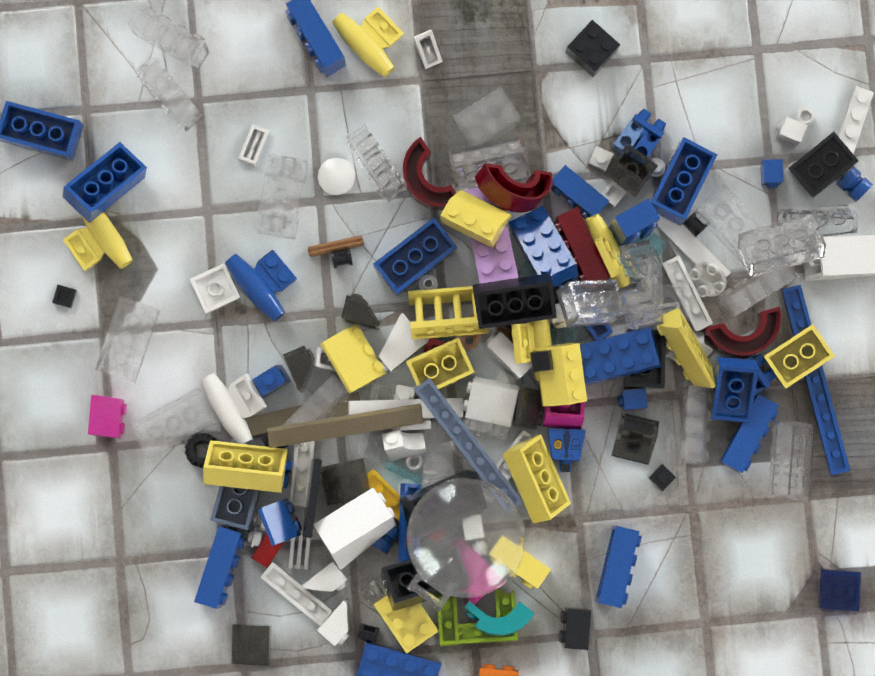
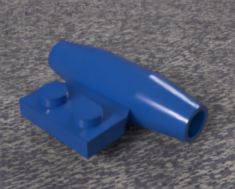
[225,250,297,322]

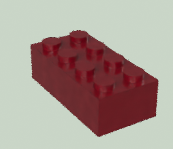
[554,207,610,291]

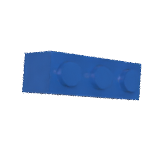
[551,165,609,219]

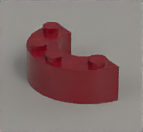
[403,137,456,210]
[475,163,553,213]
[703,306,781,358]

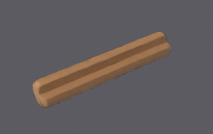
[308,235,364,257]

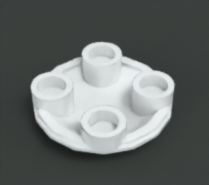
[317,158,355,195]
[689,262,727,297]

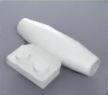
[201,373,267,444]

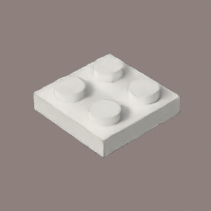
[190,263,241,314]

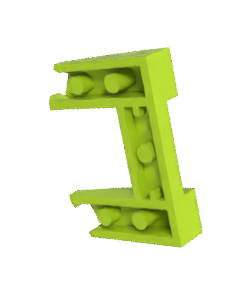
[437,584,518,646]

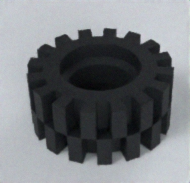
[185,433,217,468]

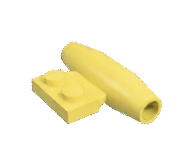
[332,7,404,77]
[63,212,133,271]
[585,214,631,289]
[511,319,552,381]

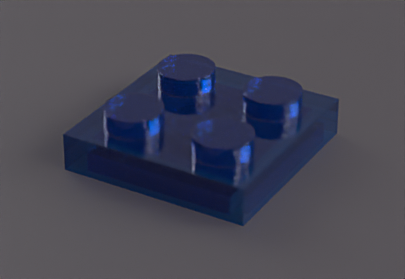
[819,569,861,611]

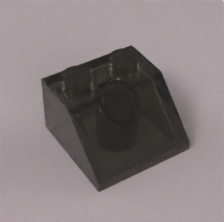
[604,143,658,197]
[341,293,381,330]
[283,346,315,393]
[513,386,543,430]
[611,413,659,465]
[320,458,370,506]
[231,624,272,666]

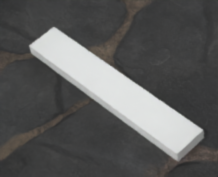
[638,192,731,277]
[348,398,463,418]

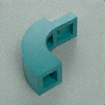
[464,601,535,636]

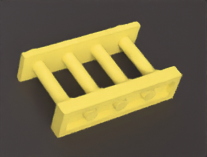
[408,286,489,340]

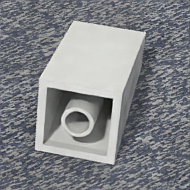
[801,235,875,281]
[314,488,396,570]

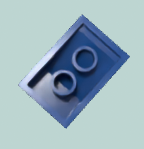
[711,357,759,423]

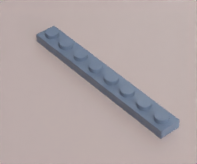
[414,378,523,513]

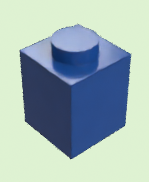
[760,159,783,189]
[618,388,648,411]

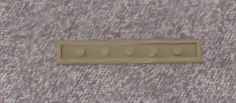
[246,392,360,437]

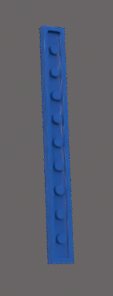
[781,285,850,475]

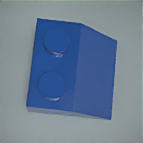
[258,499,302,546]

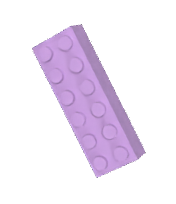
[465,188,519,283]

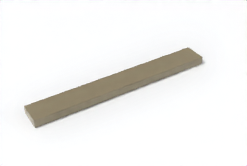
[267,403,423,448]

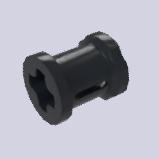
[683,212,708,237]
[331,248,353,269]

